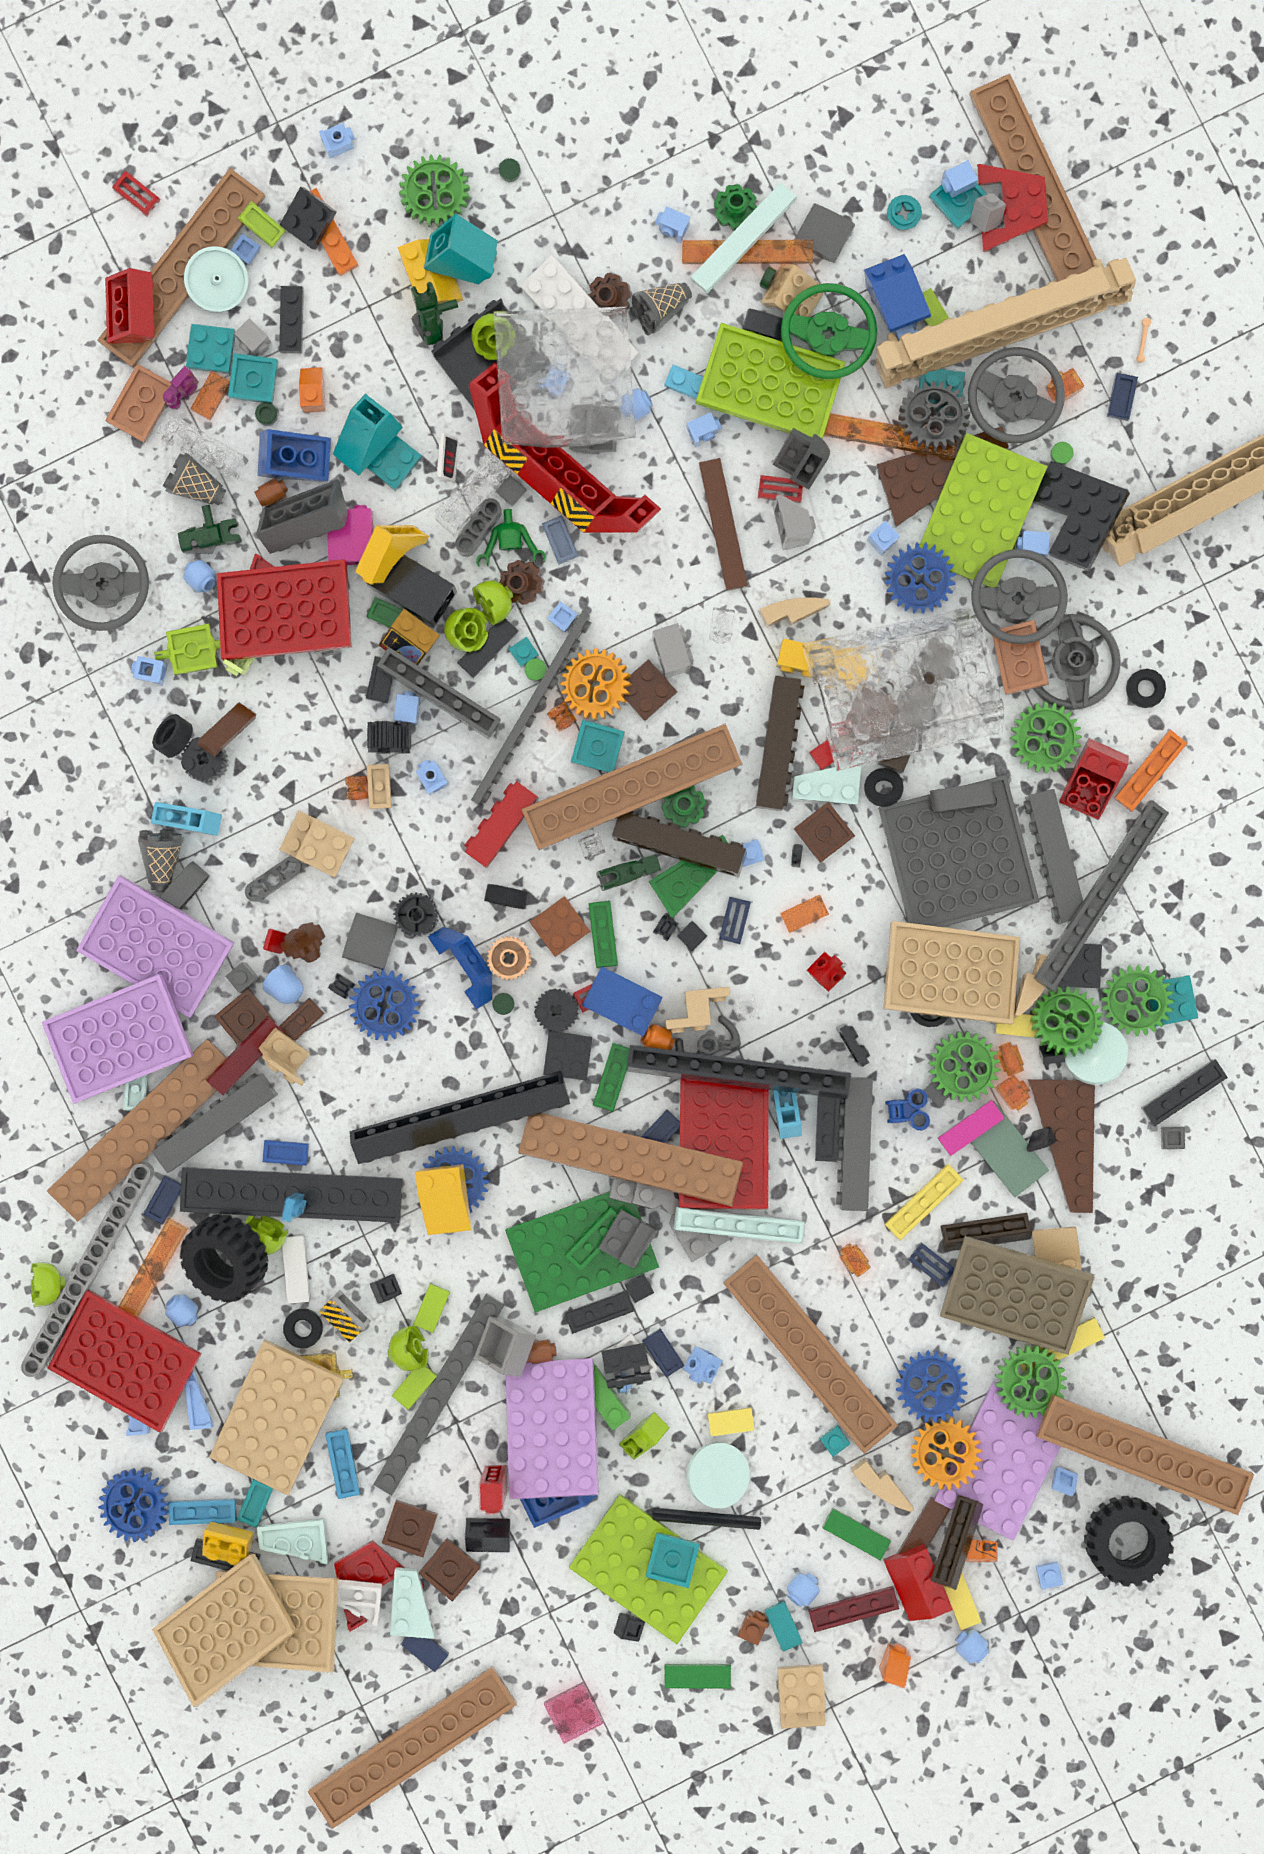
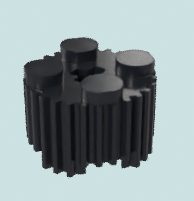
[367,721,412,754]
[181,737,229,783]
[393,892,440,937]
[534,988,579,1033]

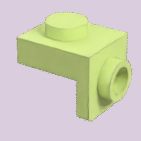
[222,658,255,676]

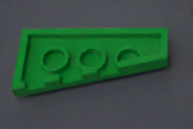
[649,835,728,919]

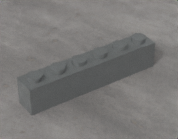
[377,647,501,739]
[1023,789,1083,924]
[152,1073,278,1173]
[836,1077,873,1211]

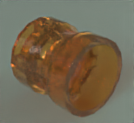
[547,702,577,732]
[345,776,368,800]

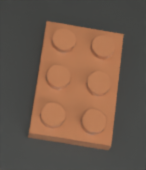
[105,364,172,443]
[992,620,1049,695]

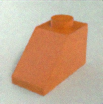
[299,367,326,413]
[879,1643,911,1688]

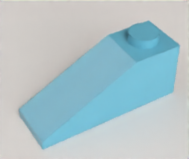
[151,802,222,836]
[772,1090,802,1139]

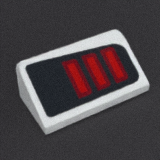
[437,433,458,482]

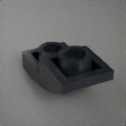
[742,308,783,342]

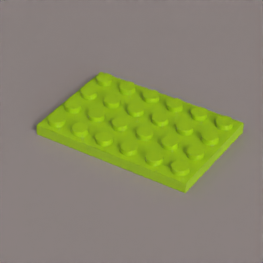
[695,323,846,438]
[916,433,1047,588]
[569,1493,728,1644]

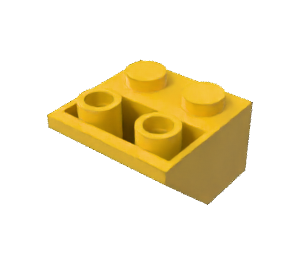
[202,1522,254,1565]

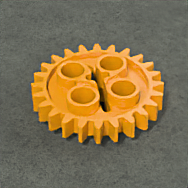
[560,648,632,720]
[910,1417,983,1490]

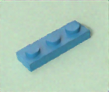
[281,1192,307,1222]
[325,1428,361,1499]
[168,1498,237,1525]

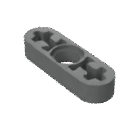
[245,857,302,902]

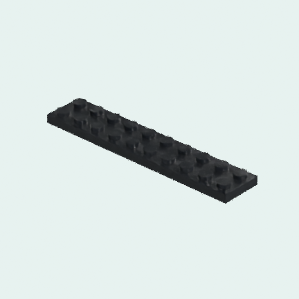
[180,1167,403,1223]

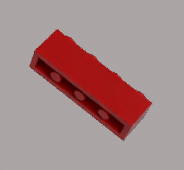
[464,781,538,868]
[479,1465,508,1514]

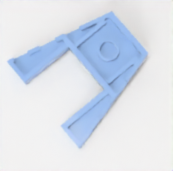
[126,1340,214,1436]

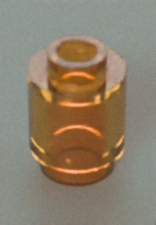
[997,1042,1024,1076]
[839,1243,871,1277]

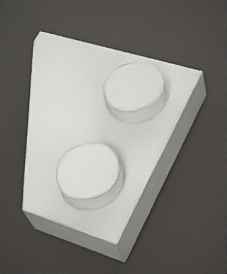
[337,1579,382,1626]

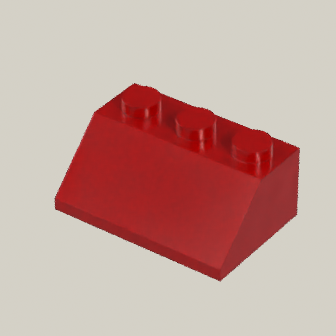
[105,268,155,344]
[883,1543,953,1621]

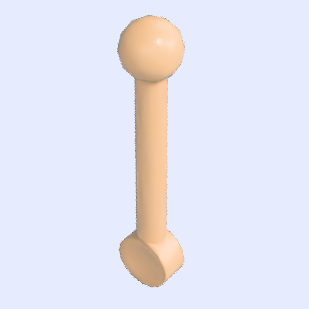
[1136,318,1151,363]

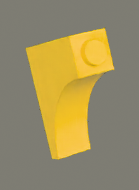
[355,525,429,585]

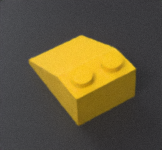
[415,1164,472,1235]

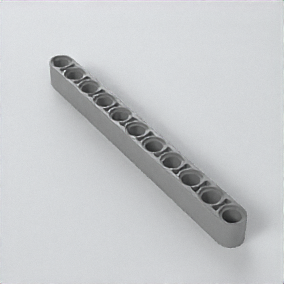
[21,1162,154,1377]

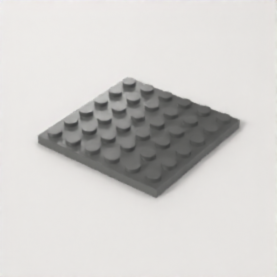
[878,775,1040,927]

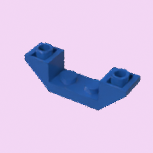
[428,927,492,1010]

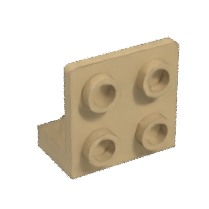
[760,264,823,317]
[259,1028,310,1086]
[1032,1227,1082,1270]

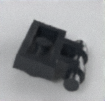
[601,1343,652,1389]

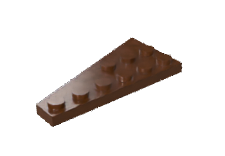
[877,426,1009,528]
[1028,1079,1095,1213]

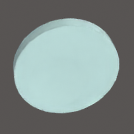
[184,247,248,312]
[1064,1022,1128,1085]
[686,1442,750,1508]

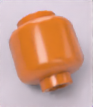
[640,1024,675,1050]

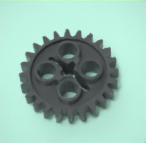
[898,381,971,452]

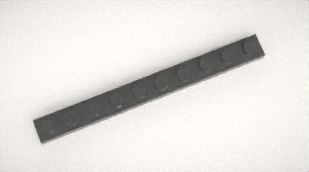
[471,611,592,806]
[1033,800,1169,991]
[373,1293,505,1496]

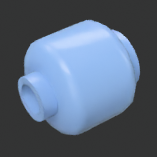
[619,388,653,421]
[184,560,217,593]
[165,1294,198,1327]
[787,1573,820,1607]
[955,1629,989,1664]

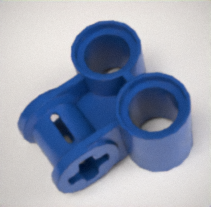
[885,1088,930,1131]

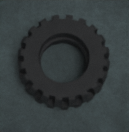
[180,1214,268,1302]
[1084,1496,1174,1587]

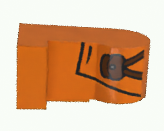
[965,1540,998,1563]

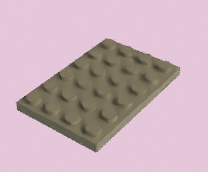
[940,1236,1095,1355]

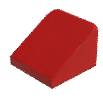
[263,929,287,954]

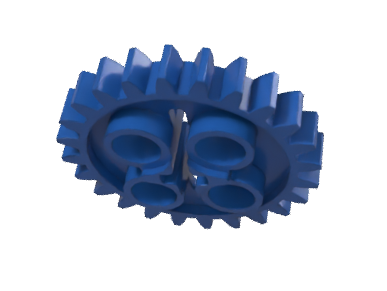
[884,542,956,614]
[349,970,421,1041]
[422,1145,490,1213]
[896,1350,968,1423]
[98,1468,170,1542]

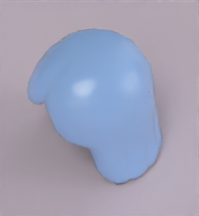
[262,964,304,1004]

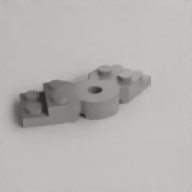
[609,1178,730,1262]

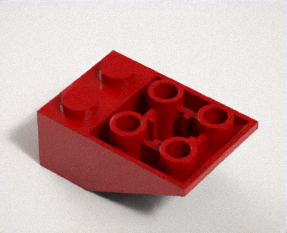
[1059,738,1129,820]

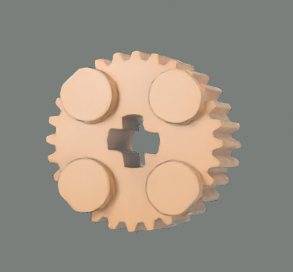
[487,936,532,980]

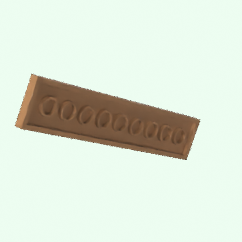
[969,73,1097,282]
[97,168,266,369]
[521,723,743,850]
[47,1038,227,1222]
[518,1113,743,1206]
[723,1254,898,1454]
[1036,1394,1254,1515]
[308,1666,517,1829]

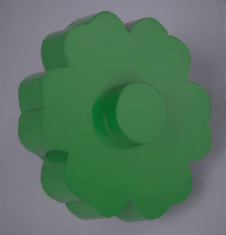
[714,184,757,231]
[661,786,706,828]

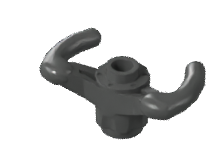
[675,1015,741,1055]

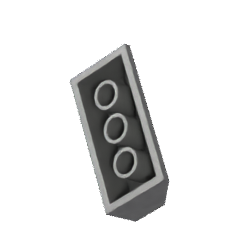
[256,479,348,554]

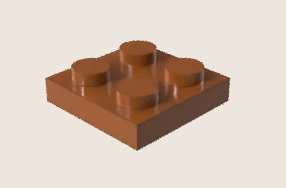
[530,896,591,957]

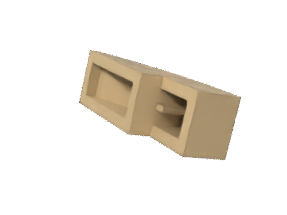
[759,598,831,628]
[1014,954,1047,1018]
[851,1457,914,1512]

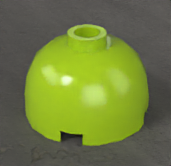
[471,314,516,360]
[472,580,513,625]
[444,608,488,652]
[245,1215,288,1255]
[30,1262,65,1307]
[387,1326,428,1371]

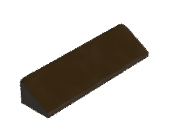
[940,1213,1032,1252]
[930,1495,983,1590]

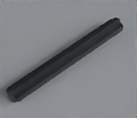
[652,1508,761,1530]

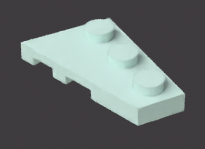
[792,761,862,805]
[257,1519,329,1565]
[390,1567,435,1639]

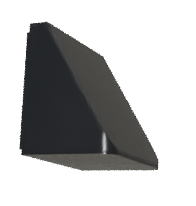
[677,921,707,951]
[1026,1127,1056,1152]
[625,1273,654,1303]
[370,1274,402,1304]
[614,1613,645,1642]

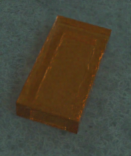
[190,371,230,421]
[780,895,829,933]

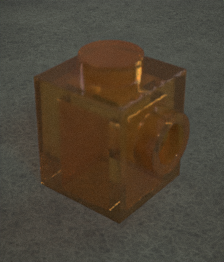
[1047,368,1084,401]
[994,1075,1031,1111]

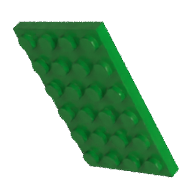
[505,1191,659,1313]

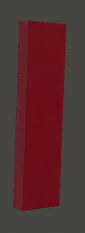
[206,1016,284,1095]
[808,1586,899,1633]

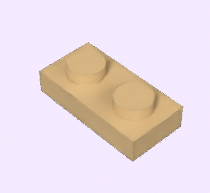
[367,764,392,809]

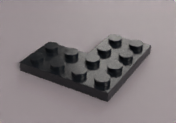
[1033,461,1130,571]

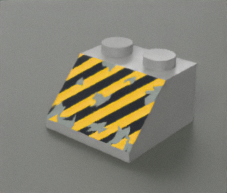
[319,1290,371,1343]

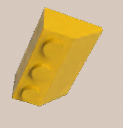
[398,239,463,304]

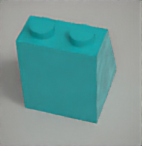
[424,214,498,285]

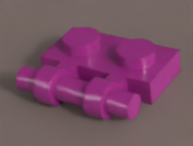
[163,365,199,410]

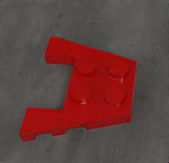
[977,164,1048,252]
[334,1540,425,1632]

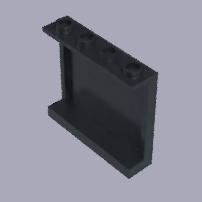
[431,298,549,411]

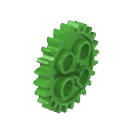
[399,154,470,228]
[1009,702,1082,774]
[1101,964,1175,1036]
[1030,986,1104,1057]
[928,1031,1000,1102]
[994,1345,1067,1418]

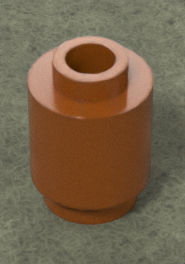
[254,477,288,507]
[526,1339,557,1364]

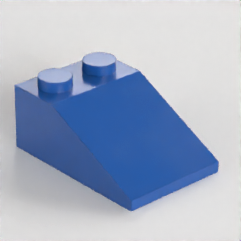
[864,254,931,333]
[257,429,331,482]
[582,966,663,1036]
[520,1495,597,1528]

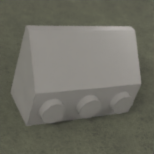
[773,494,816,551]

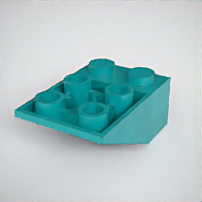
[333,393,403,476]

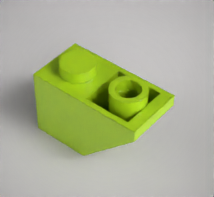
[619,1412,670,1460]

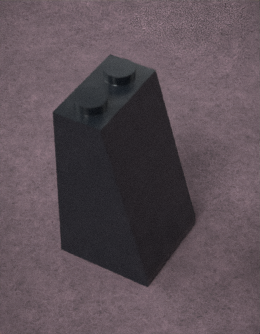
[366,555,457,628]

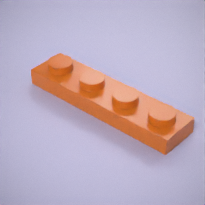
[310,188,358,276]
[1114,730,1188,812]

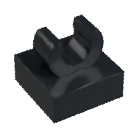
[1038,1045,1065,1070]

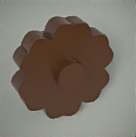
[589,273,632,319]
[500,560,545,605]
[281,922,325,963]

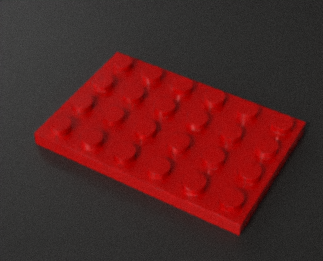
[217,559,352,660]
[679,1078,768,1210]
[47,1290,202,1433]

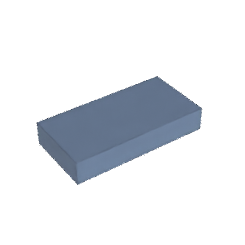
[542,515,579,565]

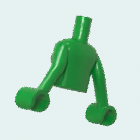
[476,509,546,567]

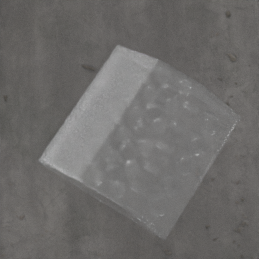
[494,307,636,448]

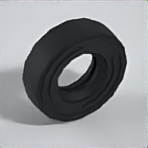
[1126,668,1166,708]
[864,768,904,807]
[283,1309,323,1348]

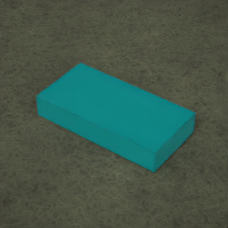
[236,1479,273,1528]
[764,1600,803,1652]

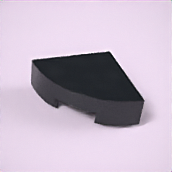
[791,844,803,868]

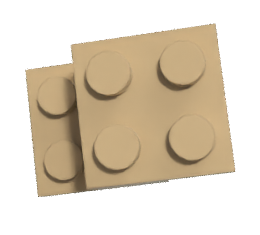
[279,810,355,878]
[665,987,730,1033]
[777,1664,826,1729]

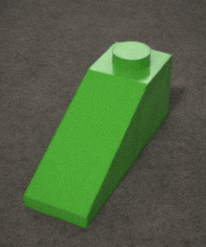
[594,1363,631,1431]

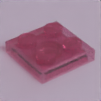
[544,1682,603,1744]

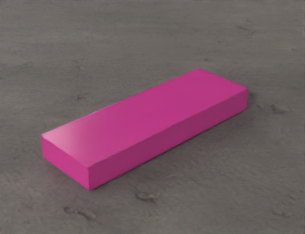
[937,1100,1004,1156]

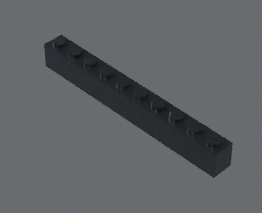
[627,1045,851,1100]
[349,1071,570,1164]

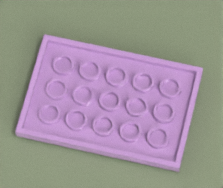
[76,875,235,1018]
[42,974,194,1104]
[506,1358,599,1499]
[934,1381,1061,1541]

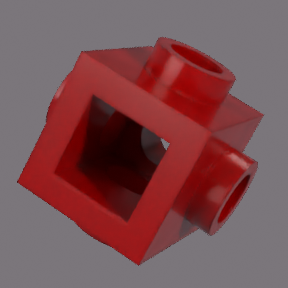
[806,951,847,992]

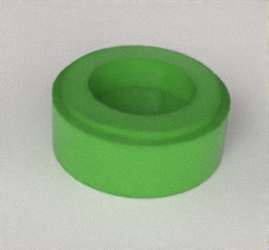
[1050,442,1074,465]
[525,659,547,681]

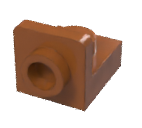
[738,1610,769,1645]

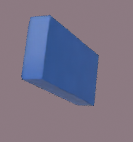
[262,1140,309,1166]

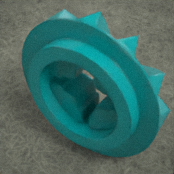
[887,195,922,231]

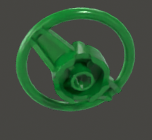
[781,283,877,379]

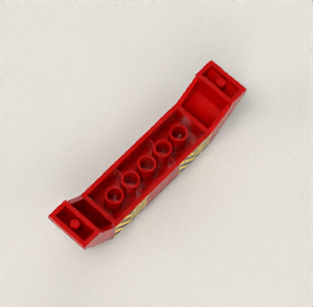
[469,363,661,533]

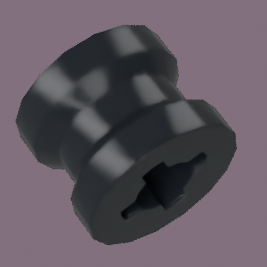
[652,915,679,941]
[328,973,356,999]

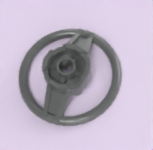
[968,347,1065,444]
[52,535,149,631]
[971,549,1068,644]
[1033,614,1121,710]

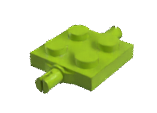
[154,624,220,676]

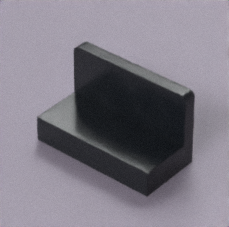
[465,1518,510,1552]

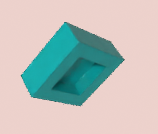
[508,636,539,667]
[819,1425,850,1457]

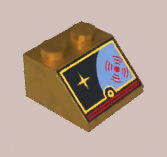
[378,609,440,665]

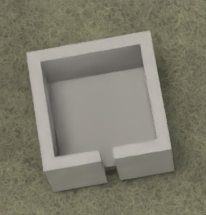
[652,623,694,678]
[474,1316,536,1377]

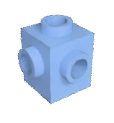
[683,1346,723,1384]

